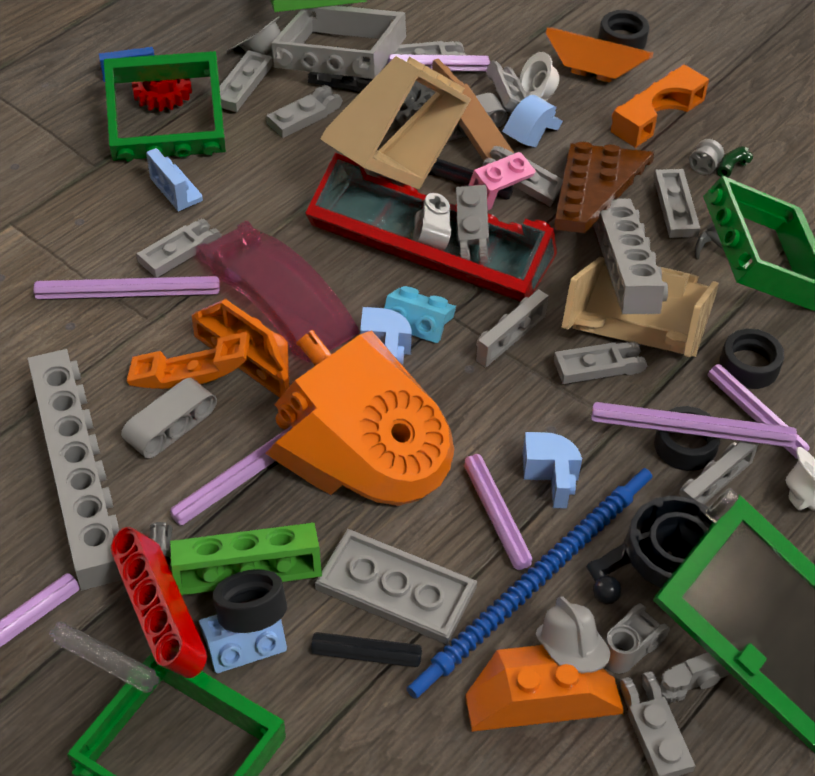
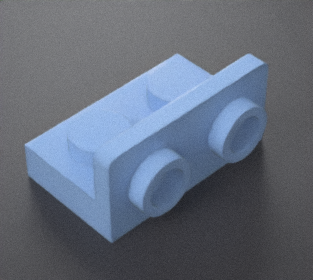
[146,148,203,211]
[199,615,287,673]

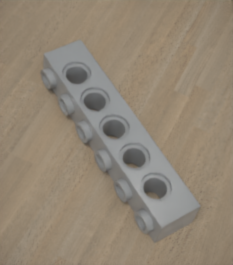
[593,199,668,314]

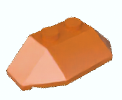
[546,28,653,82]
[192,299,290,398]
[465,645,624,732]

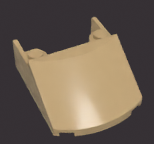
[562,257,719,357]

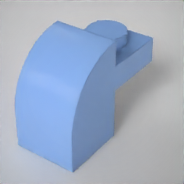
[502,95,563,147]
[360,307,412,365]
[522,432,582,508]

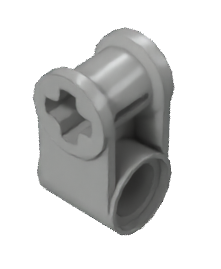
[413,193,451,251]
[605,603,670,674]

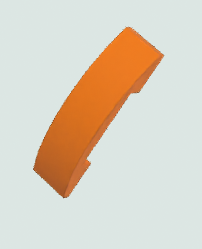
[127,331,250,389]

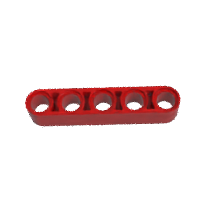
[111,527,207,678]

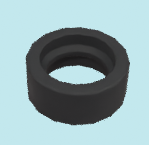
[598,10,650,50]
[720,328,785,389]
[654,406,721,471]
[213,569,287,633]

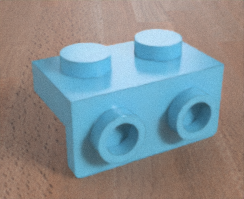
[384,286,456,343]

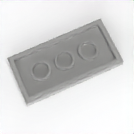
[315,529,477,645]

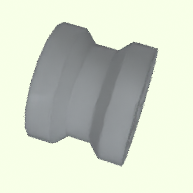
[689,139,724,175]

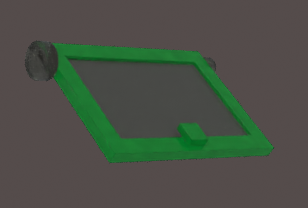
[653,488,815,753]

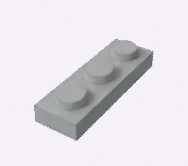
[212,50,273,112]
[654,169,700,238]
[476,290,548,368]
[679,441,759,504]

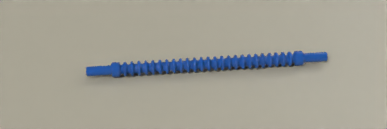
[406,468,653,699]

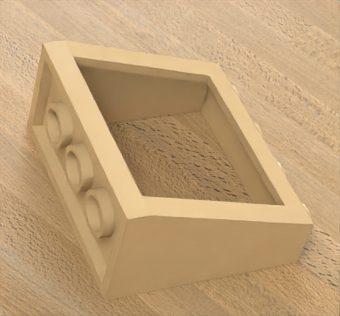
[320,56,471,189]

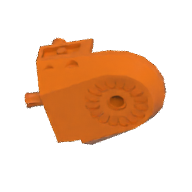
[265,330,454,506]

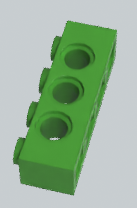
[170,523,322,595]

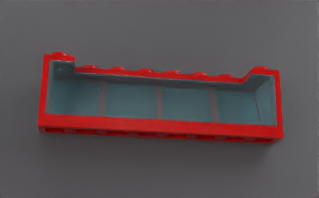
[305,152,557,302]

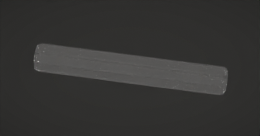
[49,621,159,693]

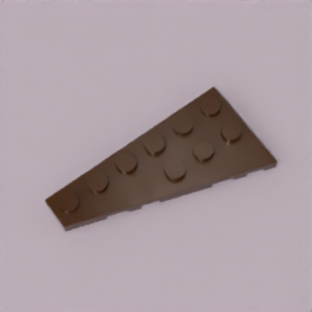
[554,142,654,233]

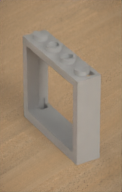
[272,5,406,79]

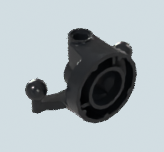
[586,496,745,616]

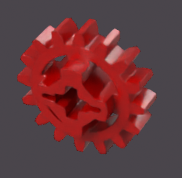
[132,78,192,112]

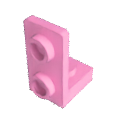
[469,152,535,210]

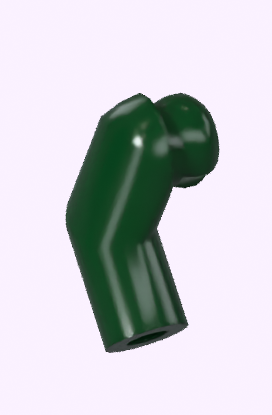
[717,146,753,178]

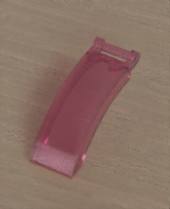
[195,221,360,363]

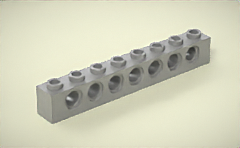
[28,349,122,591]

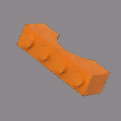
[611,64,709,148]

